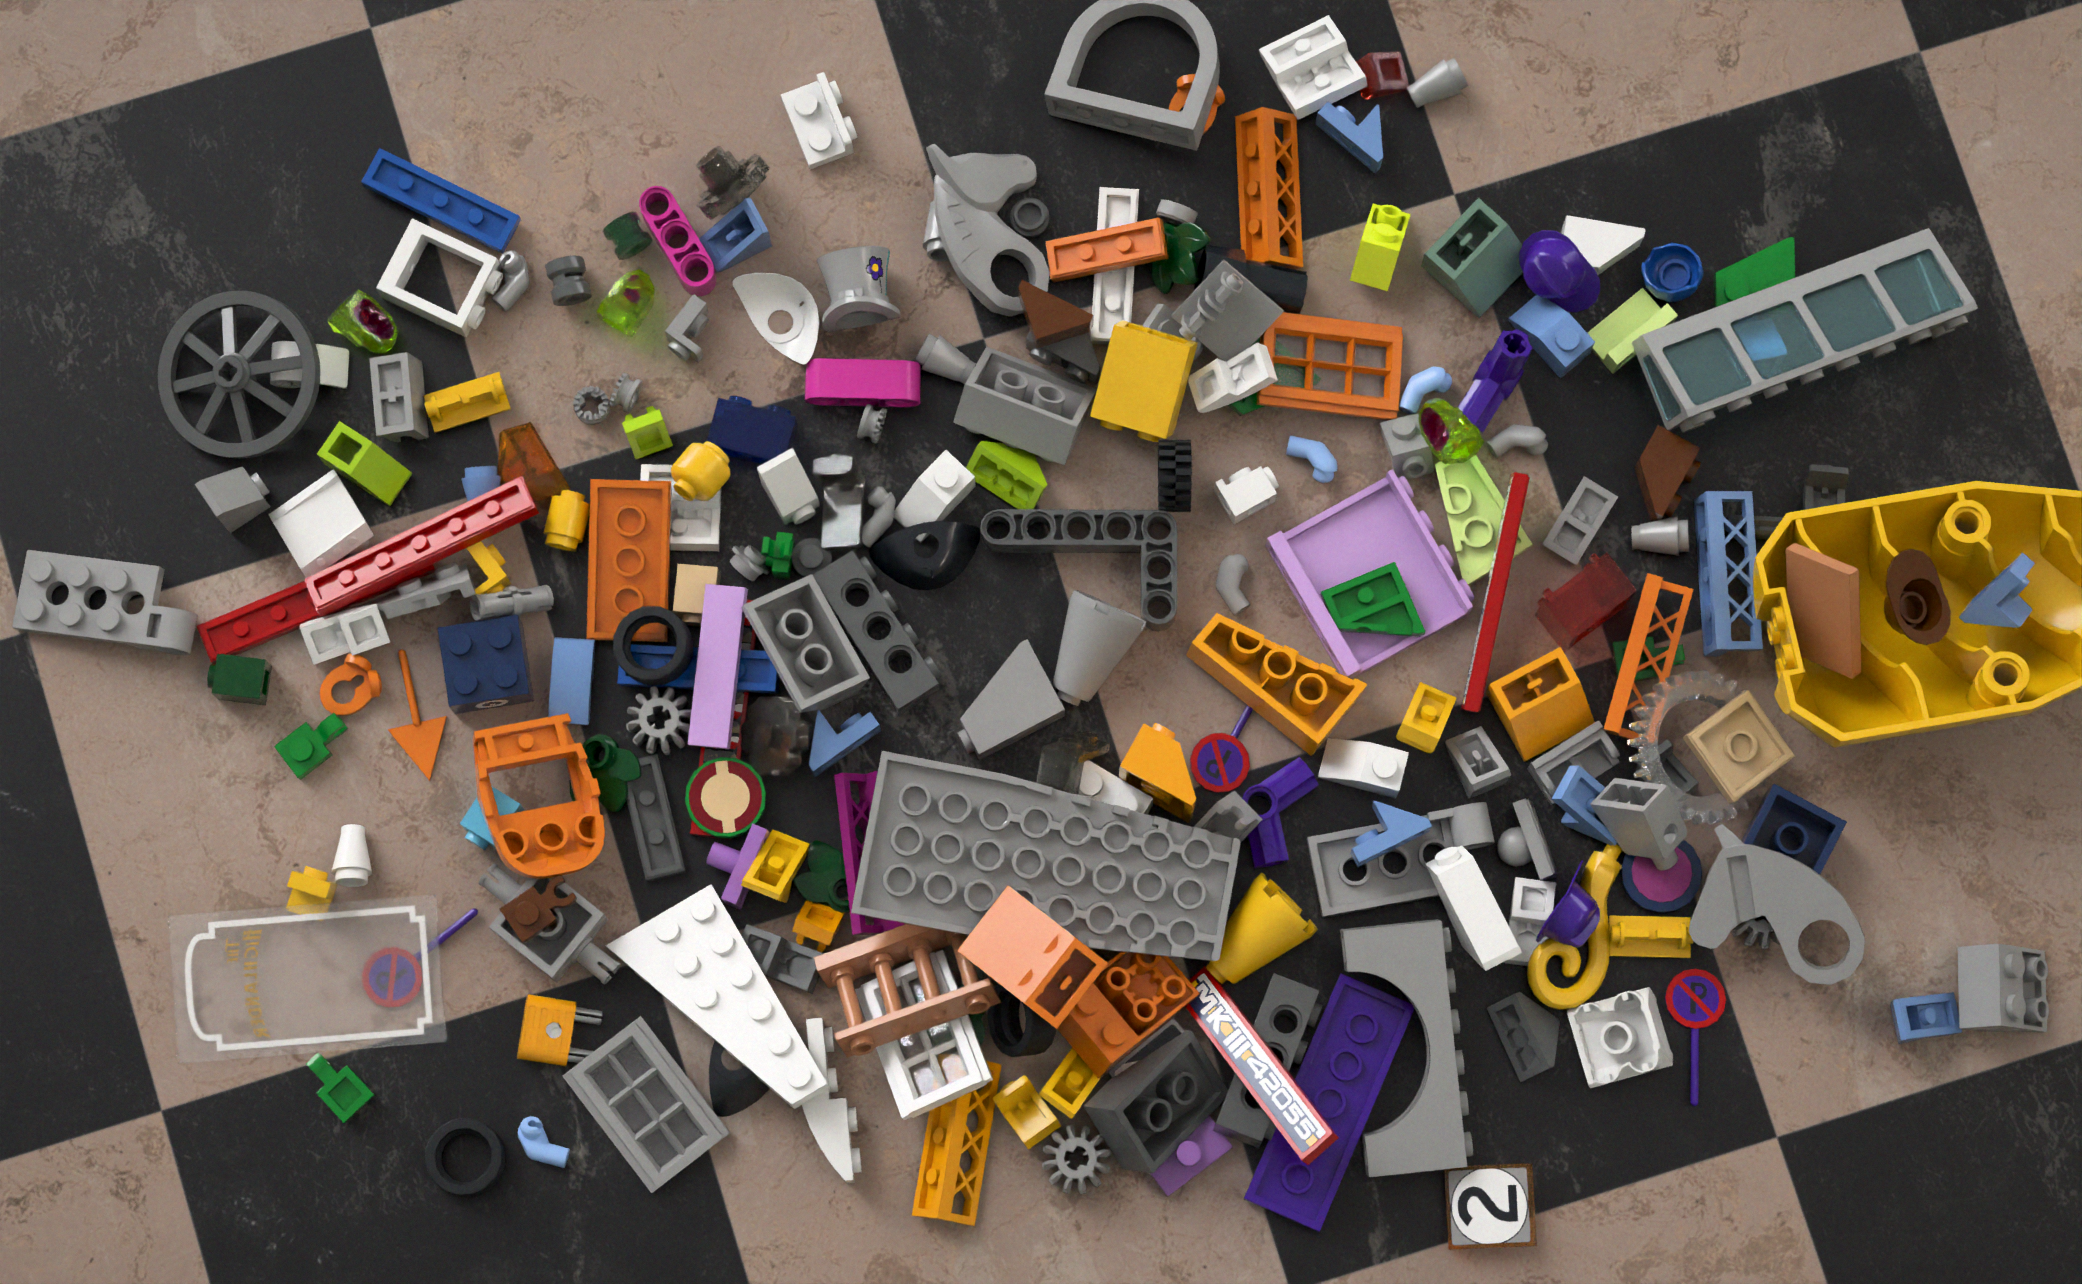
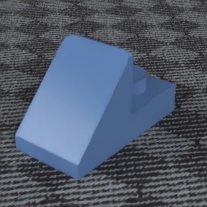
[1315,102,1383,174]
[1959,553,2035,628]
[809,710,881,777]
[1551,766,1617,845]
[1350,801,1432,867]
[1890,992,1962,1044]

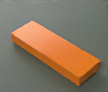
[1046,217,1168,282]

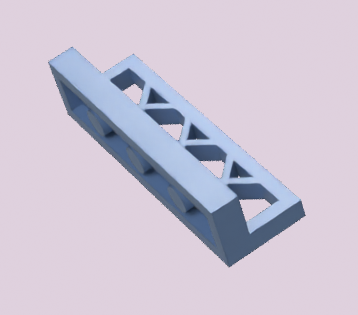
[1693,491,1763,657]

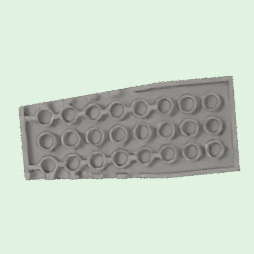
[851,751,1241,961]

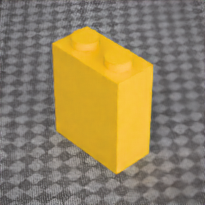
[1090,320,1198,442]

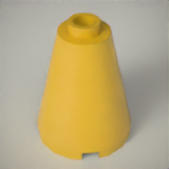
[1206,872,1318,984]

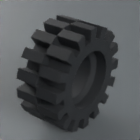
[1158,440,1192,512]

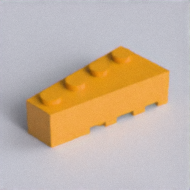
[1186,613,1368,756]

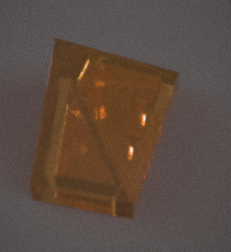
[498,422,570,501]

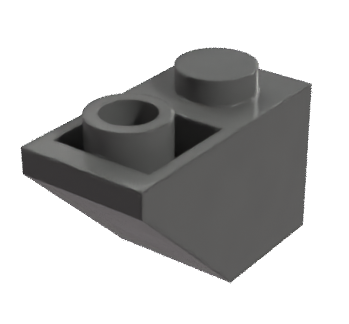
[1026,332,1100,384]

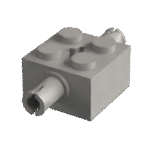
[478,863,621,985]

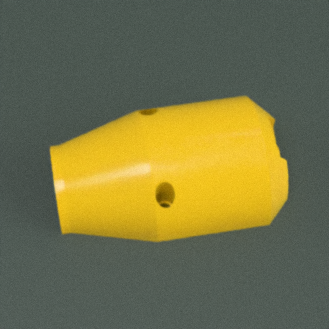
[1753,481,2082,748]

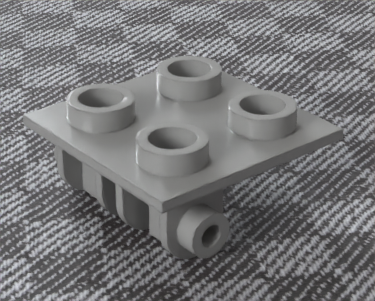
[1171,260,1284,362]

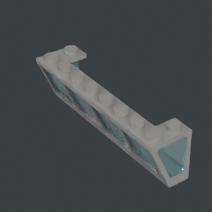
[1632,228,1978,433]

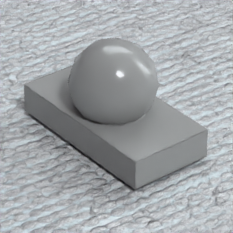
[1497,798,1558,881]

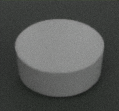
[1156,199,1198,226]

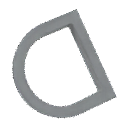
[1044,0,1220,151]

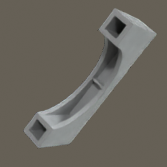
[1340,919,1473,1177]

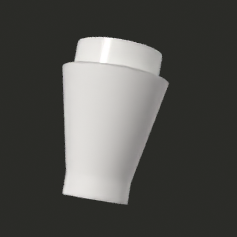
[331,824,372,887]

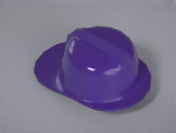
[1519,230,1600,312]
[1536,860,1600,947]

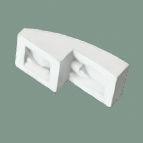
[1188,343,1278,413]
[300,604,390,665]
[1504,877,1556,966]

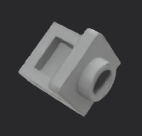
[1380,413,1434,480]

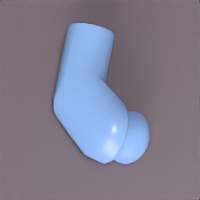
[518,1116,570,1168]

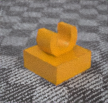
[792,900,845,953]

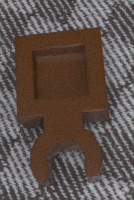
[500,875,577,944]

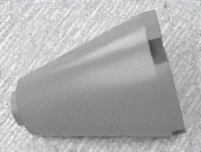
[1052,590,1146,706]

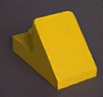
[1396,682,1457,754]
[741,829,810,903]
[1038,1047,1101,1119]

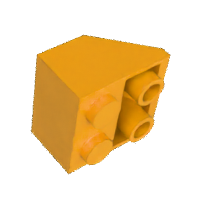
[1485,647,1595,762]

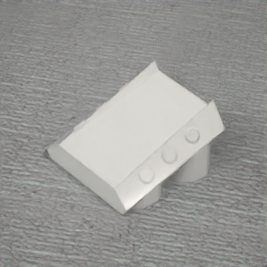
[268,469,374,578]
[1567,987,1673,1088]

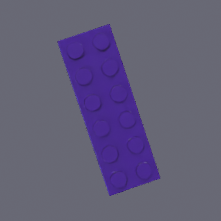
[1244,973,1414,1232]

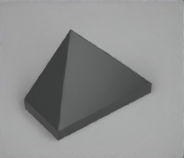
[1487,992,1560,1082]

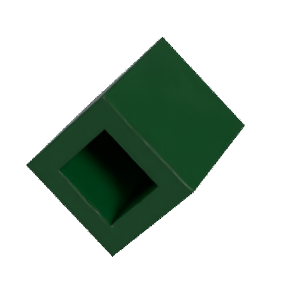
[207,654,272,706]

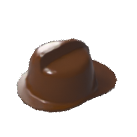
[1883,549,1951,645]

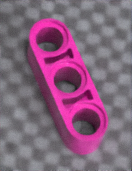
[639,186,717,296]
[805,358,921,407]

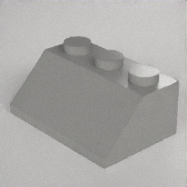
[953,346,1097,465]
[741,574,870,712]

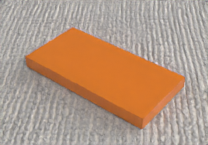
[587,479,672,642]

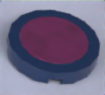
[1620,839,1702,914]

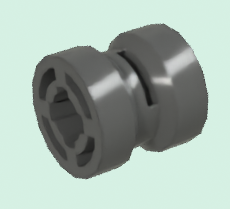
[545,255,592,306]

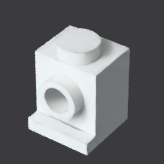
[1214,466,1279,524]

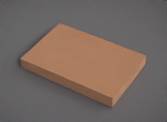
[1786,543,1861,679]

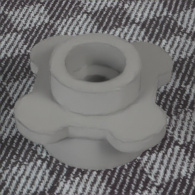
[730,545,770,581]

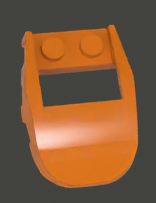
[473,713,605,879]

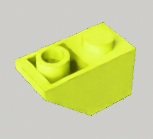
[1350,203,1411,291]

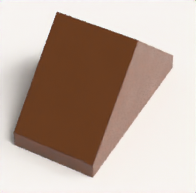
[1018,280,1094,349]

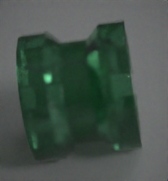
[603,212,653,260]

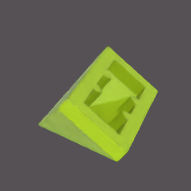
[966,441,1048,509]

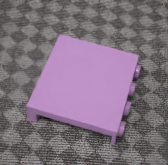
[1265,469,1474,679]

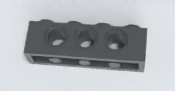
[813,550,942,716]
[1213,973,1322,1148]

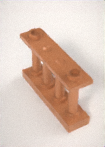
[814,924,1001,1058]

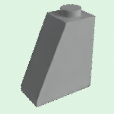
[957,639,1065,760]

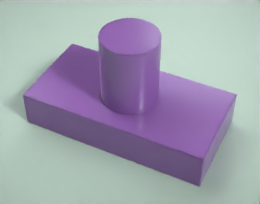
[706,823,770,910]
[1150,1115,1233,1197]

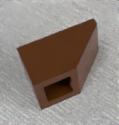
[1634,425,1701,522]

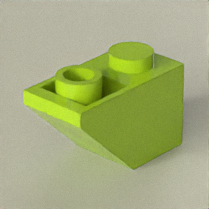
[317,421,412,506]

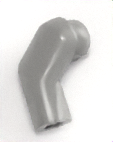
[492,250,530,312]
[1486,424,1548,458]
[856,486,896,547]
[1216,554,1250,616]

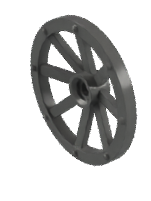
[158,291,321,459]

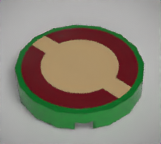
[685,757,766,839]

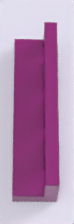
[834,771,905,935]

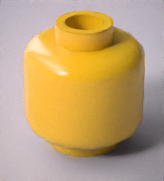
[671,441,730,501]

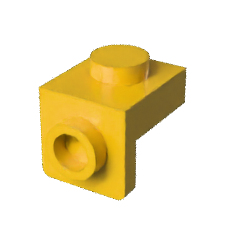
[466,541,511,595]
[287,866,338,921]
[993,1075,1061,1150]

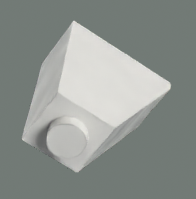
[1425,845,1522,971]

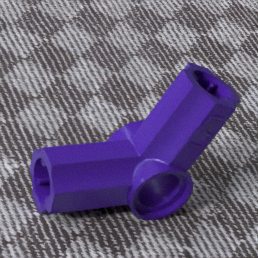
[1453,329,1533,435]
[1242,757,1319,869]

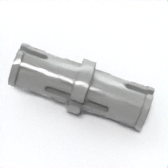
[470,585,554,621]

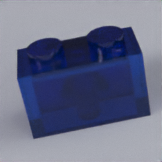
[707,396,798,465]

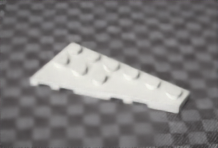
[606,884,830,1109]

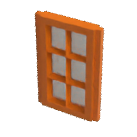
[1256,312,1403,420]

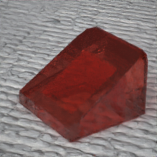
[1356,51,1409,99]

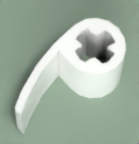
[270,341,349,389]

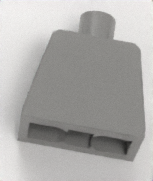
[1590,778,1687,870]

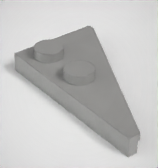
[356,562,476,619]

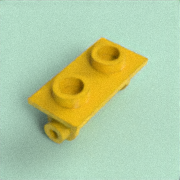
[423,372,511,433]
[1609,915,1693,958]

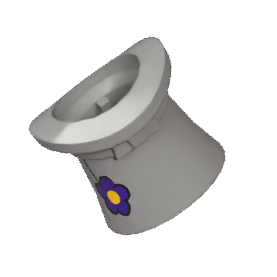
[816,246,901,332]

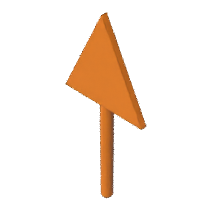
[388,649,447,781]

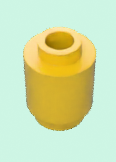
[543,490,590,551]

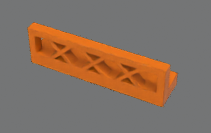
[1235,107,1303,269]
[1603,573,1694,745]

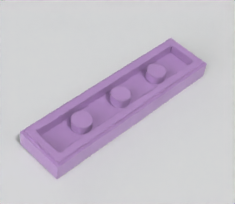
[688,584,748,749]

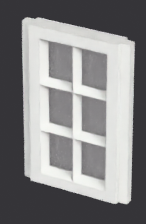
[855,950,993,1120]

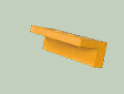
[912,1054,1002,1226]

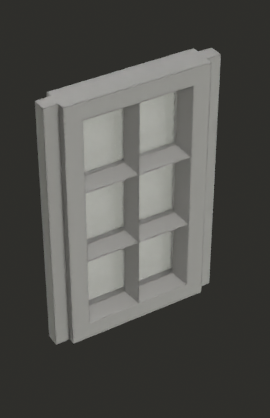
[563,1016,730,1193]

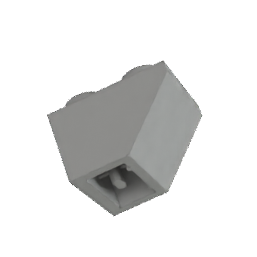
[1957,944,2049,1032]

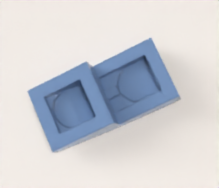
[548,637,595,725]

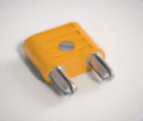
[517,994,603,1066]

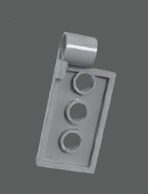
[12,550,198,656]
[1306,802,1495,918]

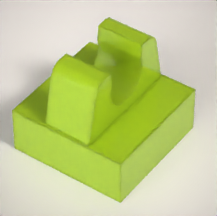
[622,406,673,459]

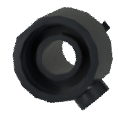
[1194,245,1308,314]

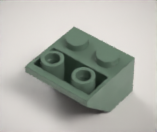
[1421,198,1523,318]

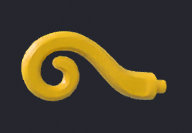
[1527,844,1622,1010]

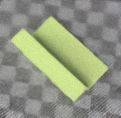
[1588,288,1678,374]

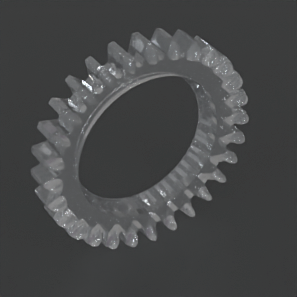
[1627,670,1767,825]

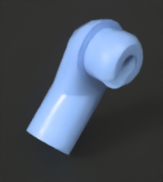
[1399,366,1452,415]
[1286,435,1338,483]

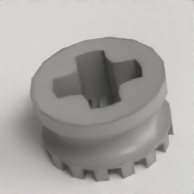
[609,372,643,413]
[573,386,610,425]
[857,404,887,443]

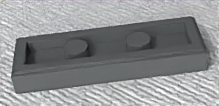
[626,754,686,882]

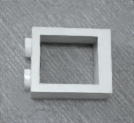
[376,219,503,337]

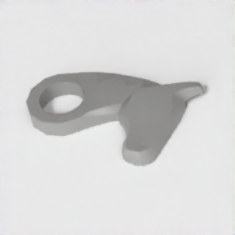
[926,144,1050,317]
[1689,824,1865,985]

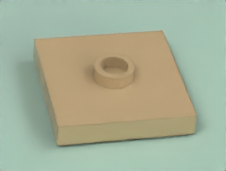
[1682,690,1795,804]

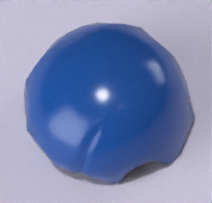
[1641,243,1704,303]

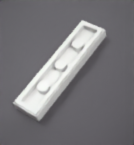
[1091,187,1139,345]

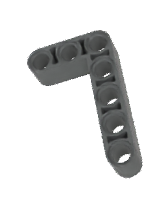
[980,509,1177,632]

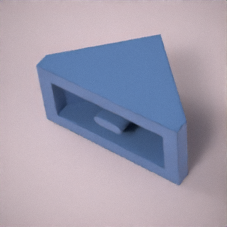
[699,197,772,272]

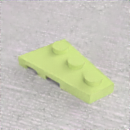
[1435,444,1533,586]

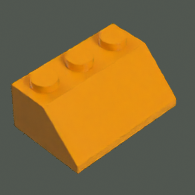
[1119,723,1196,823]

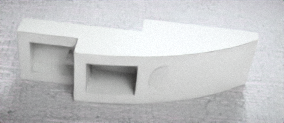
[802,1018,862,1183]

